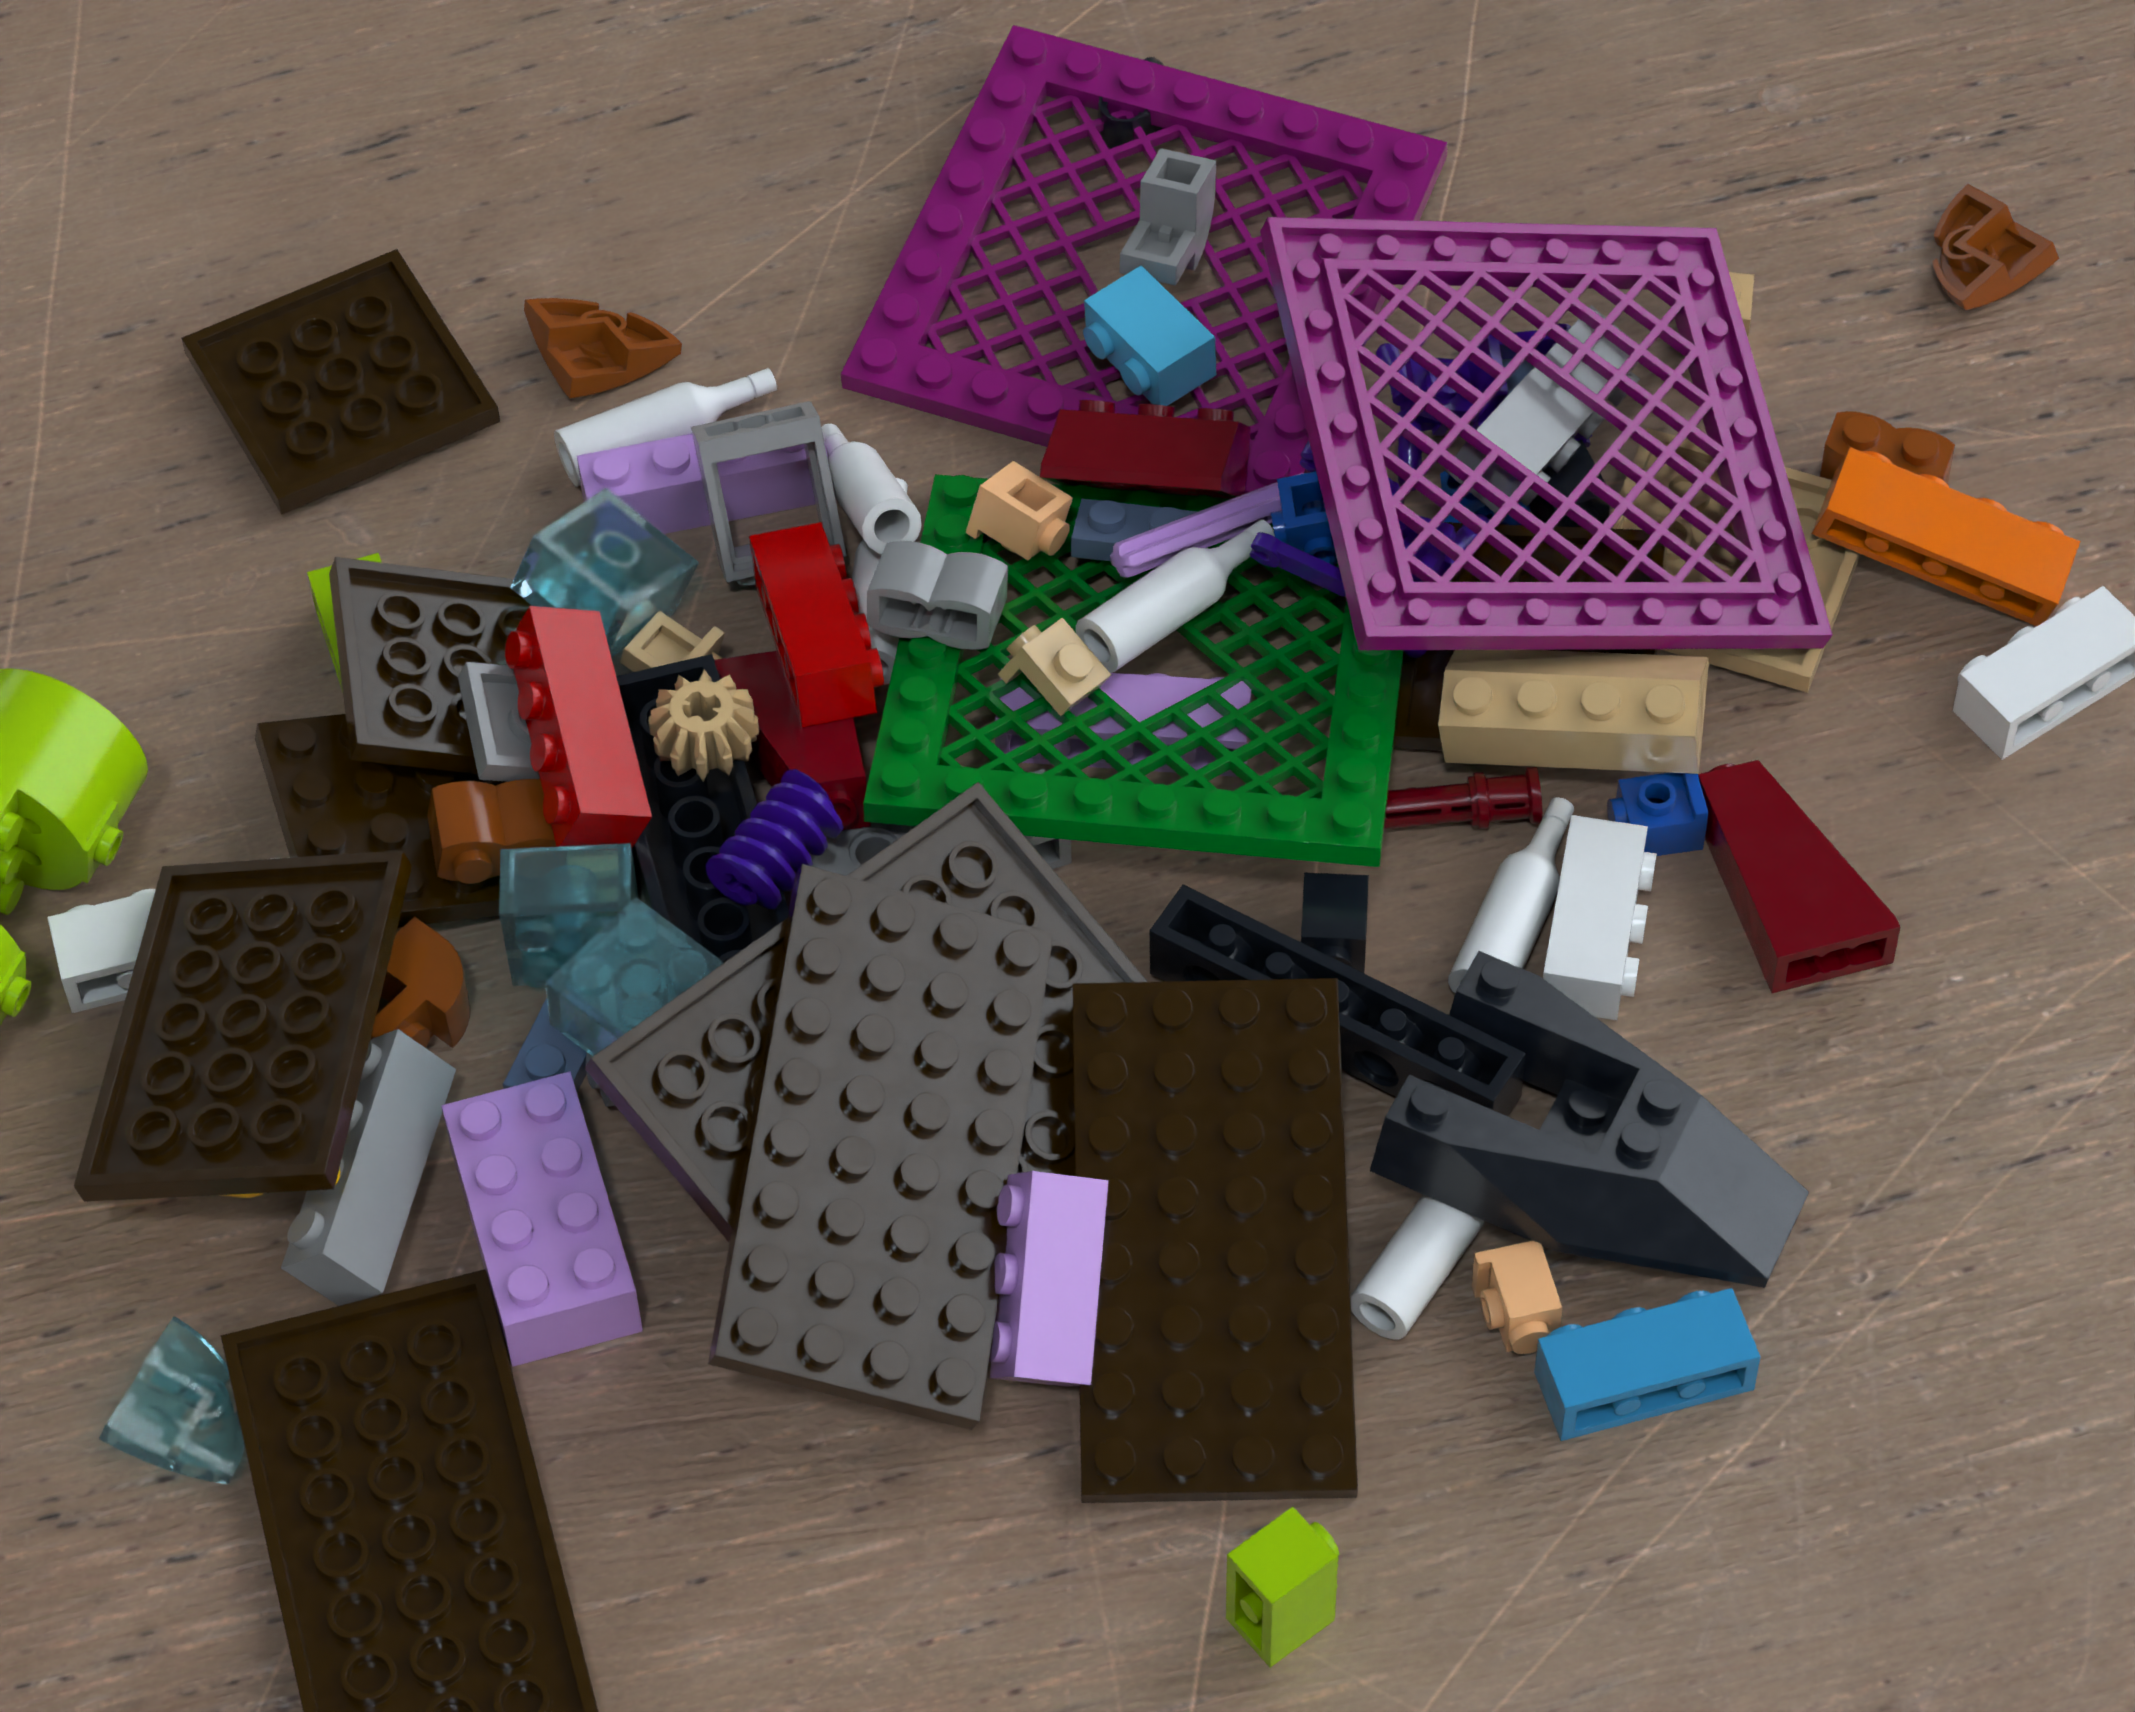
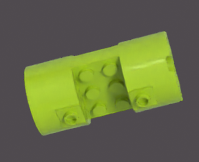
[0,668,148,1026]

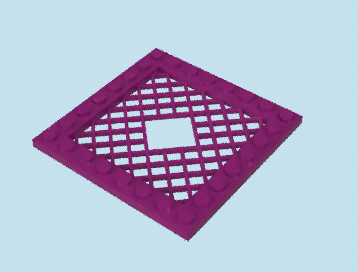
[840,25,1448,494]
[1260,217,1833,650]

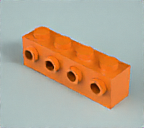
[1811,447,2081,626]

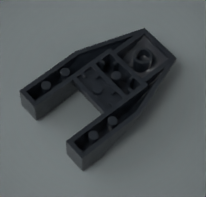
[1369,951,1809,1288]

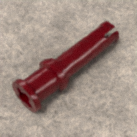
[1384,767,1543,829]

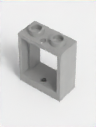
[691,401,847,585]

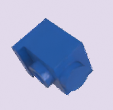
[1607,773,1708,856]

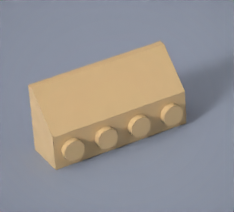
[1438,650,1709,774]

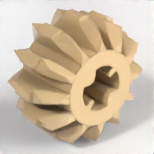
[649,669,759,782]

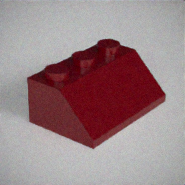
[1040,400,1251,499]

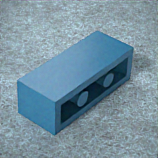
[1534,1288,1761,1441]

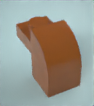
[370,916,470,1048]

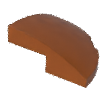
[1932,184,2059,310]
[524,298,682,399]

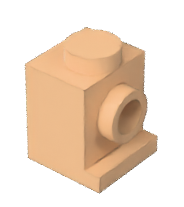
[965,461,1073,560]
[1472,1241,1562,1354]

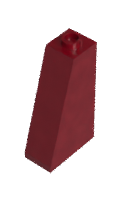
[714,651,871,831]
[1698,760,1901,994]

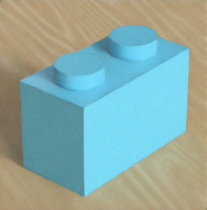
[1083,266,1216,406]

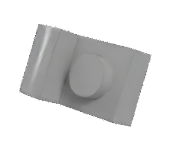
[1120,148,1216,286]

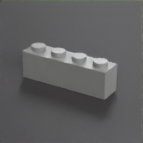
[1444,305,1640,514]
[281,1029,456,1306]

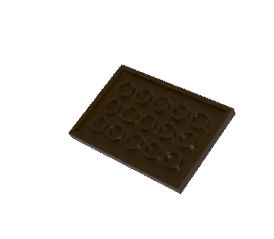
[74,850,412,1202]

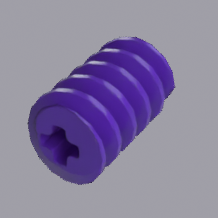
[706,769,843,909]

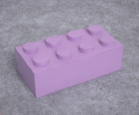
[441,1071,643,1367]

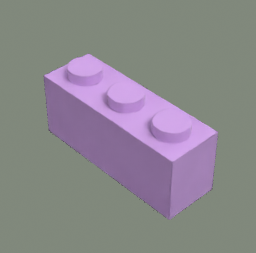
[989,1171,1109,1386]

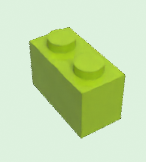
[1226,1507,1339,1668]

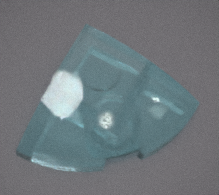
[99,1316,245,1484]

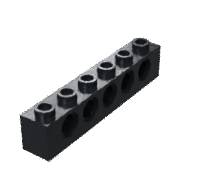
[1149,884,1526,1116]

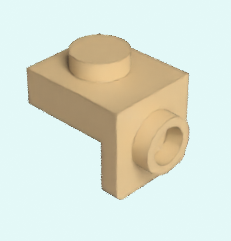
[620,610,725,672]
[998,618,1111,716]

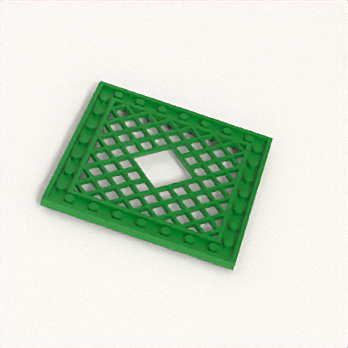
[863,474,1418,867]

